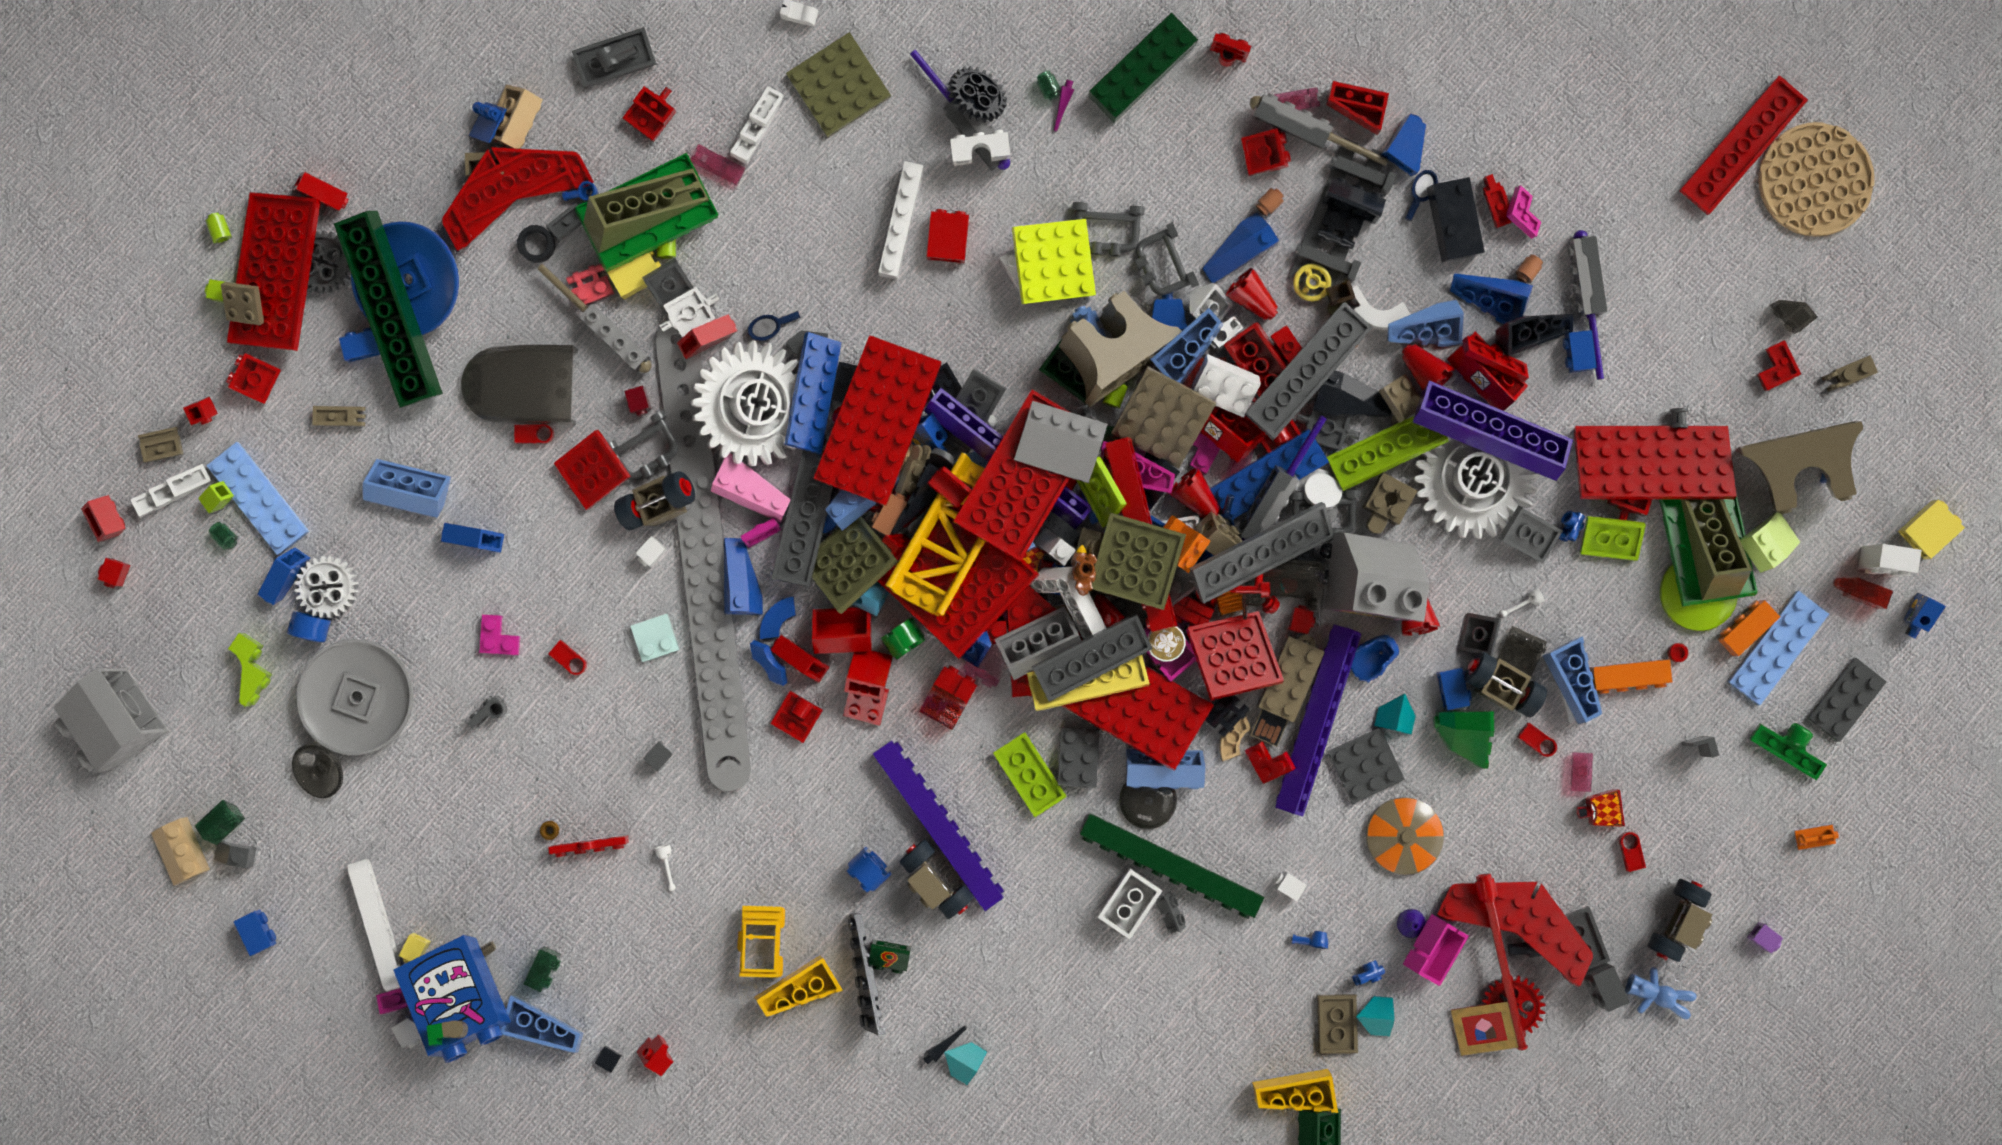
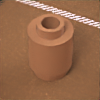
[1255,188,1284,216]
[1515,254,1543,283]

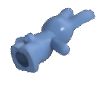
[1625,967,1697,1019]

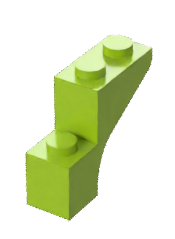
[228,633,272,707]

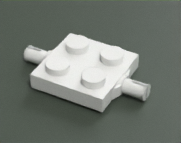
[659,287,720,338]

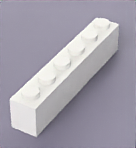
[879,161,924,280]

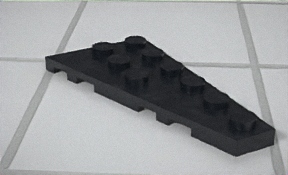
[848,913,886,1036]

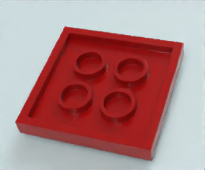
[554,429,631,510]

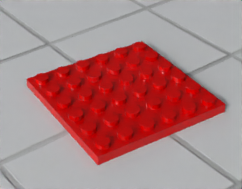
[878,505,1039,659]

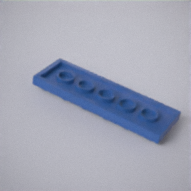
[784,332,842,454]
[1210,429,1329,519]

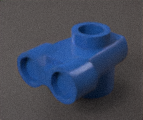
[1559,510,1585,542]
[1352,960,1385,986]

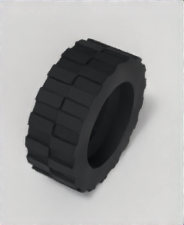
[1043,511,1080,546]

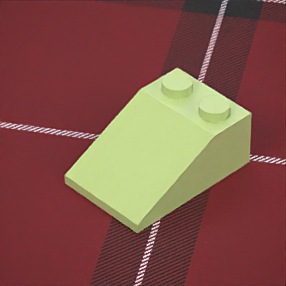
[1740,512,1800,573]

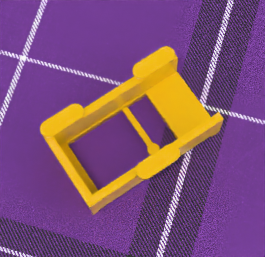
[737,906,785,977]

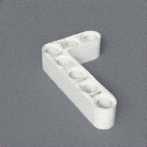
[1030,567,1106,640]

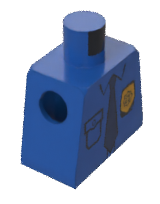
[911,413,948,452]

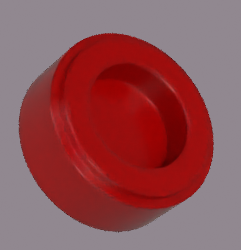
[1667,643,1688,662]

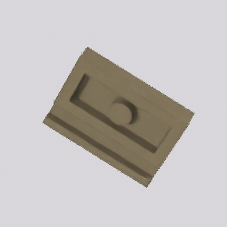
[138,427,184,463]

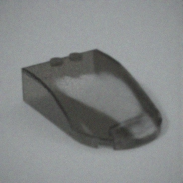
[461,345,578,425]

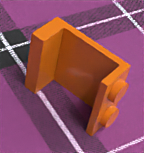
[1163,515,1211,573]

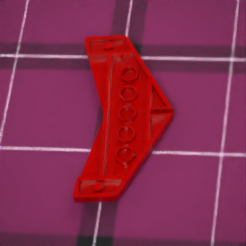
[442,147,595,251]
[1436,882,1593,987]

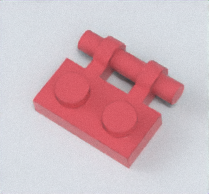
[566,264,615,305]

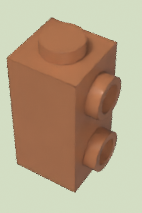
[871,492,908,535]

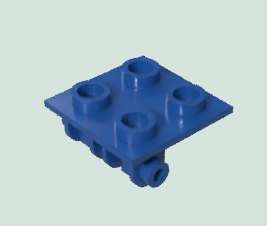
[469,102,507,144]

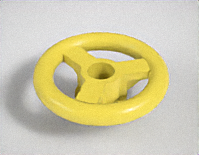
[1293,263,1331,302]

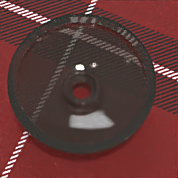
[292,743,343,798]
[1119,782,1177,829]

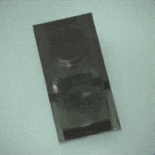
[1769,300,1818,334]

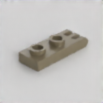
[312,406,366,426]

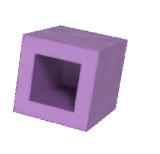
[1747,922,1783,954]

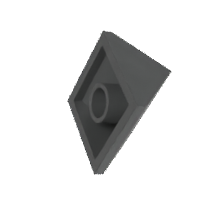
[1458,613,1501,656]

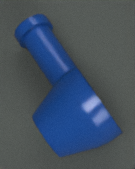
[562,181,599,201]
[1292,931,1329,949]

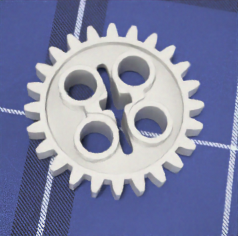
[294,556,359,618]

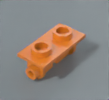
[1794,825,1839,850]

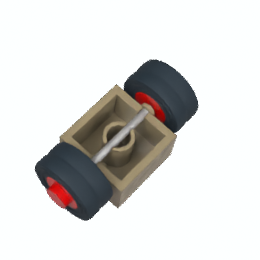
[614,471,695,530]
[1464,651,1547,718]
[899,840,974,919]
[1647,879,1713,962]

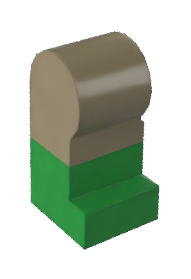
[426,1021,468,1046]

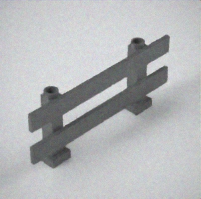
[1288,137,1397,291]

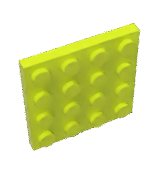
[1012,219,1096,304]

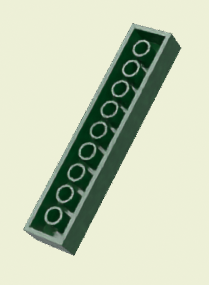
[333,210,443,408]

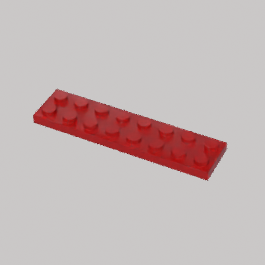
[1679,75,1808,215]

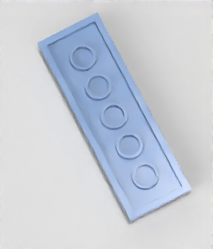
[206,442,309,556]
[1728,591,1829,705]

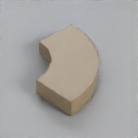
[1219,717,1251,762]

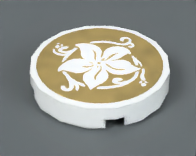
[1148,627,1186,662]

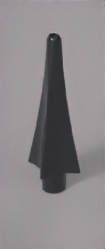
[923,1026,967,1065]

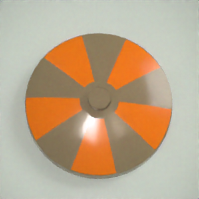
[1366,797,1444,875]

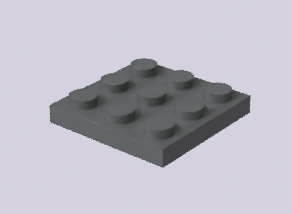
[1327,727,1405,804]

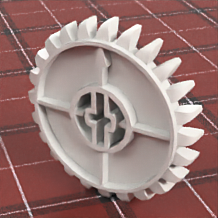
[691,341,798,466]
[1413,437,1539,539]

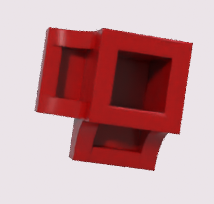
[637,1034,674,1076]

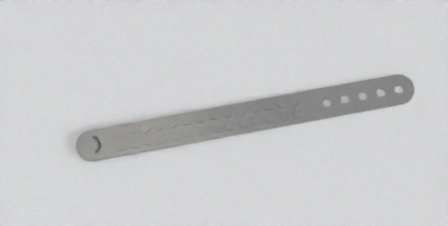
[656,320,751,791]

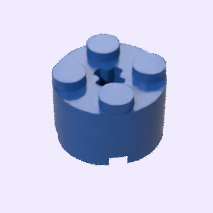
[847,847,892,892]

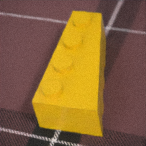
[754,955,843,1017]
[1252,1069,1338,1113]

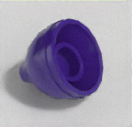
[1397,909,1426,938]

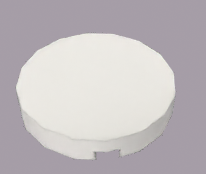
[1303,474,1342,510]

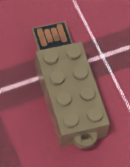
[1250,635,1324,747]

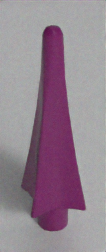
[1054,79,1075,132]

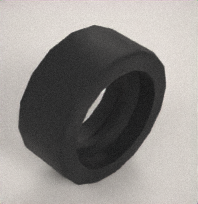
[517,225,556,263]

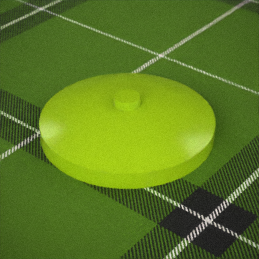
[1659,564,1738,631]

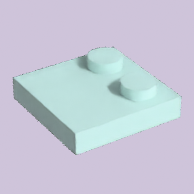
[631,614,680,662]

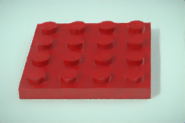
[1186,611,1284,700]

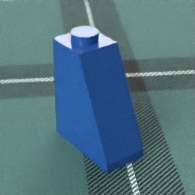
[1381,114,1426,176]
[441,523,504,553]
[257,547,310,605]

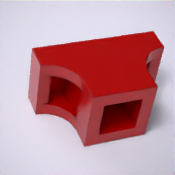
[1270,325,1302,364]

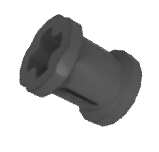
[1670,408,1688,428]

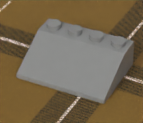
[1014,401,1107,483]

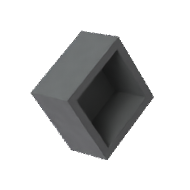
[1583,963,1630,1012]

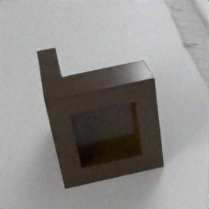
[1325,280,1356,307]

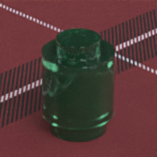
[1036,70,1061,101]
[208,522,238,550]

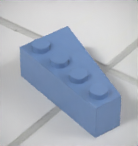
[1151,308,1223,384]

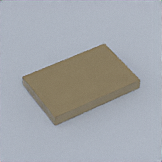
[1317,994,1358,1054]

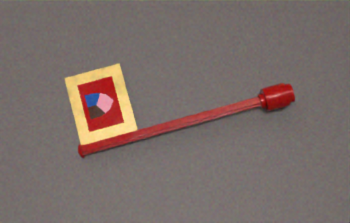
[1451,873,1528,1056]

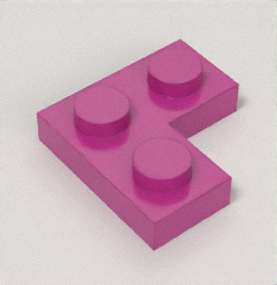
[1506,185,1541,239]
[1189,432,1220,474]
[479,614,520,655]

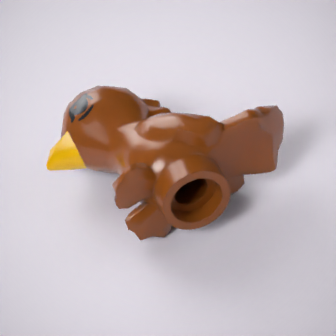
[1071,545,1097,596]

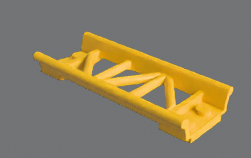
[885,452,985,616]

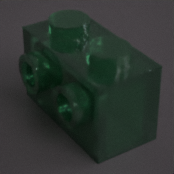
[195,799,245,845]
[523,946,562,992]

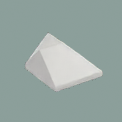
[1189,283,1234,321]

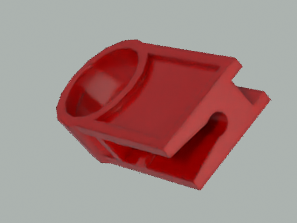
[514,424,554,444]
[548,640,587,675]
[1517,722,1557,757]
[1619,832,1646,872]

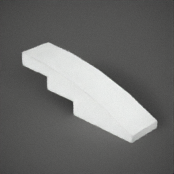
[730,86,784,164]
[130,464,211,518]

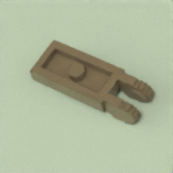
[1821,355,1878,392]
[896,445,931,495]

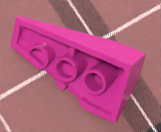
[1100,441,1175,494]

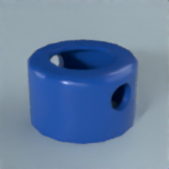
[287,611,331,643]

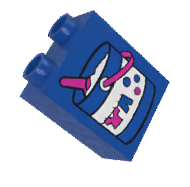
[393,935,511,1063]

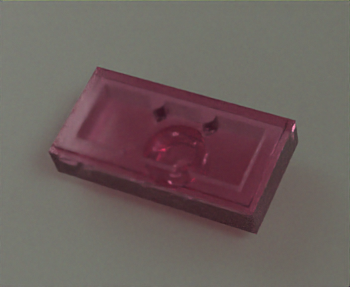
[1570,752,1593,792]

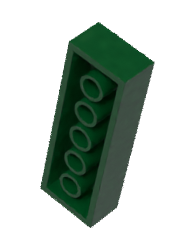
[1088,12,1198,124]

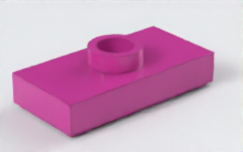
[741,518,782,548]

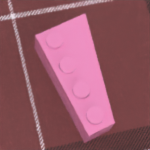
[711,453,791,523]

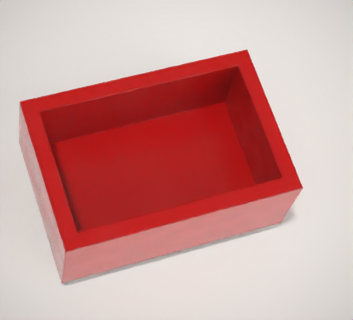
[812,607,872,654]

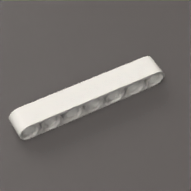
[348,859,402,992]

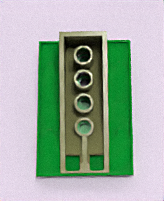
[575,153,719,272]
[1659,494,1758,607]

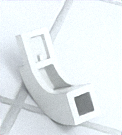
[1350,285,1411,330]

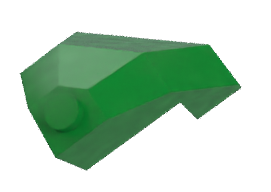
[1433,711,1495,769]

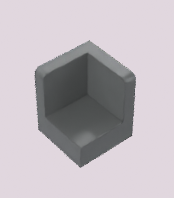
[643,741,673,771]

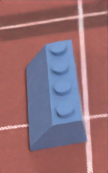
[363,459,451,518]
[1126,749,1205,790]

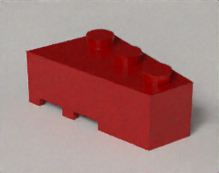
[1326,81,1389,135]

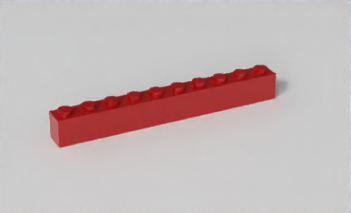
[1104,437,1177,632]

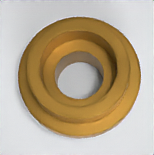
[540,821,560,840]

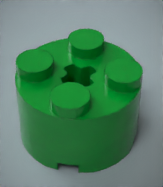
[880,617,926,660]

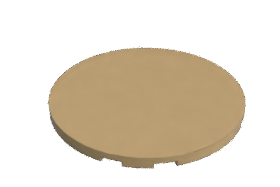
[1758,122,1875,237]

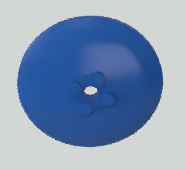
[351,221,459,335]

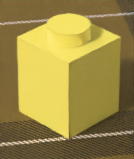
[399,933,431,963]

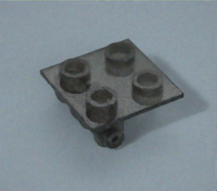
[1498,626,1547,677]

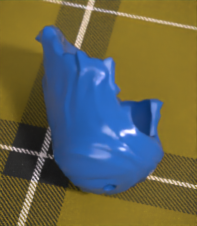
[1351,635,1400,683]

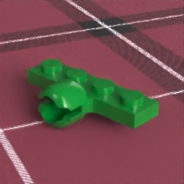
[1749,723,1827,781]

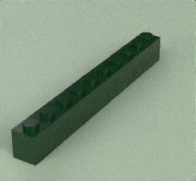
[1079,813,1265,919]

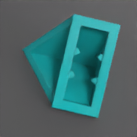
[1374,693,1416,735]
[1356,996,1395,1037]
[944,1042,987,1085]

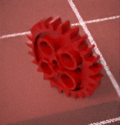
[1482,974,1546,1037]

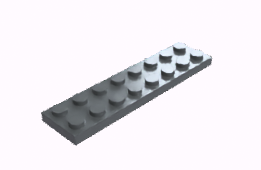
[1244,302,1373,440]
[772,435,834,588]
[1190,502,1334,604]

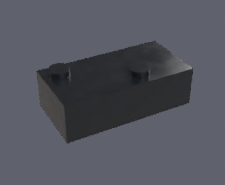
[1427,177,1485,263]

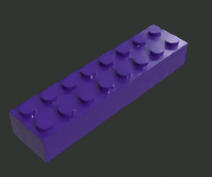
[1413,381,1573,481]

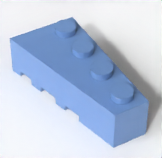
[825,478,899,531]
[1542,636,1602,724]
[501,995,584,1053]

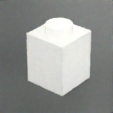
[636,536,668,567]
[1275,871,1307,901]

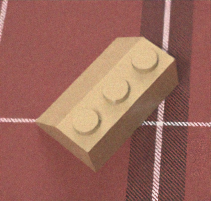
[492,85,543,149]
[151,817,210,886]

